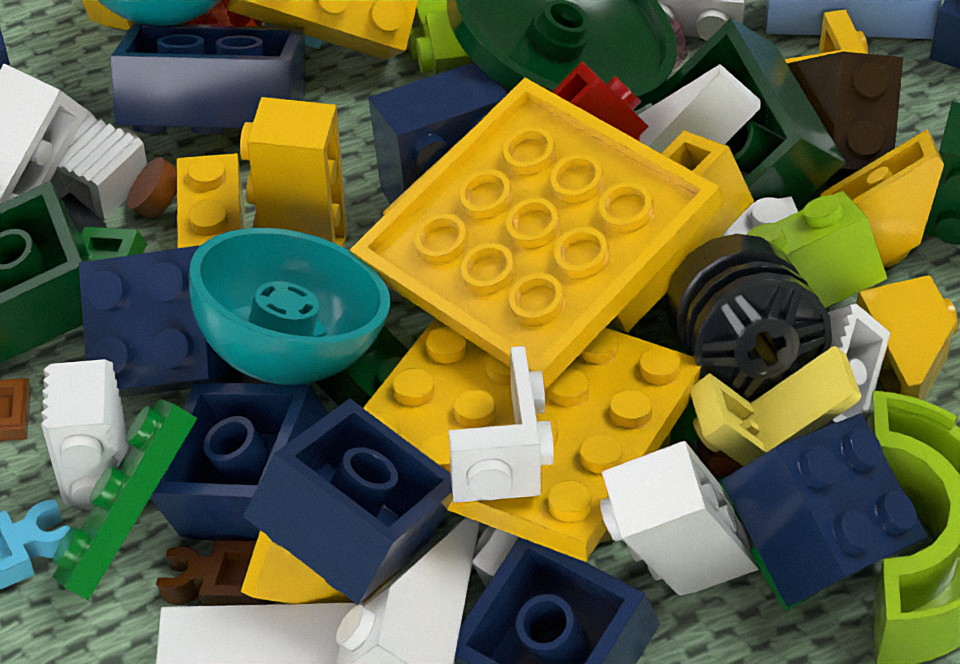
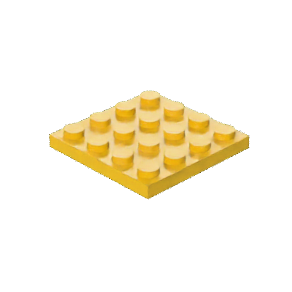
[349,78,724,390]
[363,318,702,562]

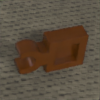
[156,540,275,606]

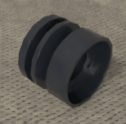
[665,233,832,403]

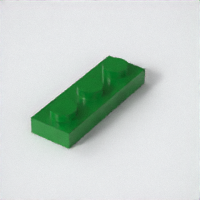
[52,399,197,600]

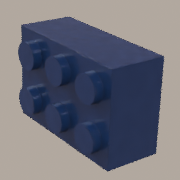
[111,23,306,135]

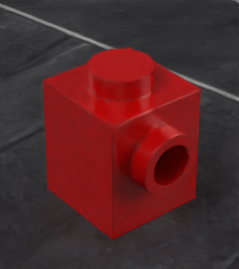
[552,61,649,141]

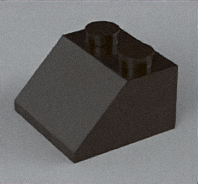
[787,51,903,186]

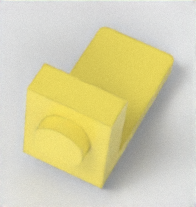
[690,346,861,466]

